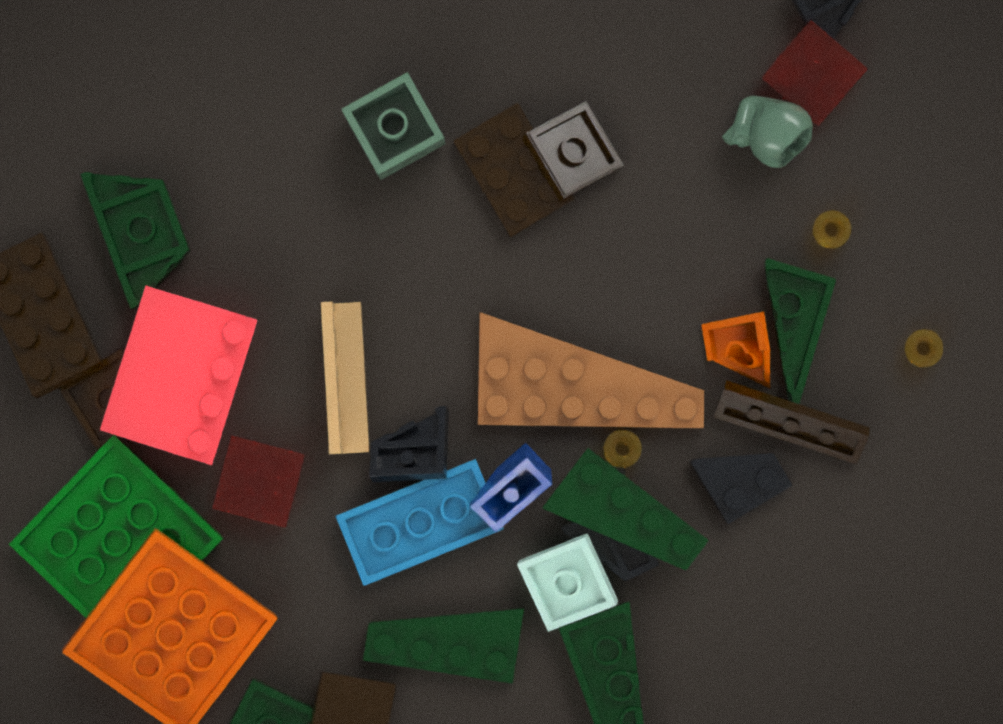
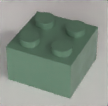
[341,72,446,180]

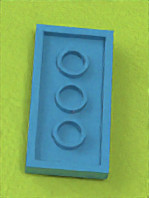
[336,459,504,586]

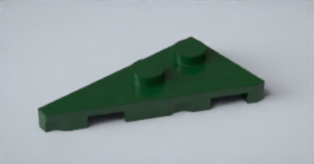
[764,258,836,404]

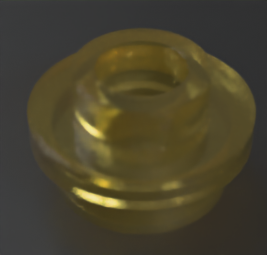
[813,211,851,248]
[905,330,943,367]
[604,430,642,468]

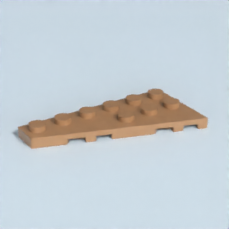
[478,312,704,429]

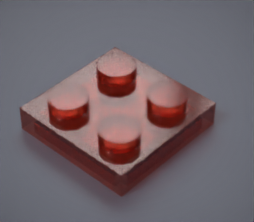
[761,20,868,127]
[212,435,306,528]

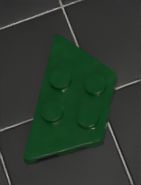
[80,172,191,310]

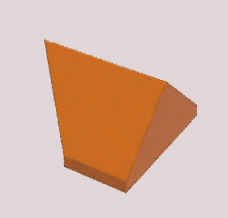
[701,312,770,389]

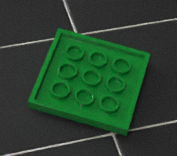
[9,435,224,618]

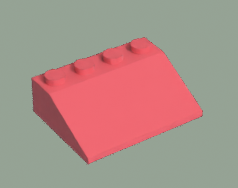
[100,286,258,465]

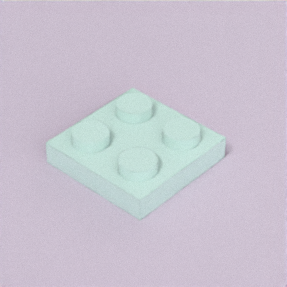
[517,533,618,632]

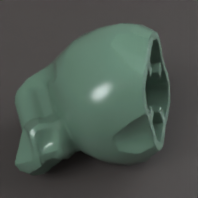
[722,96,813,168]

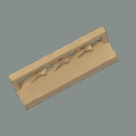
[321,301,370,454]

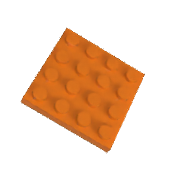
[62,528,278,724]

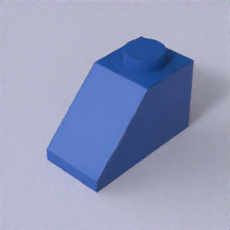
[470,443,552,532]

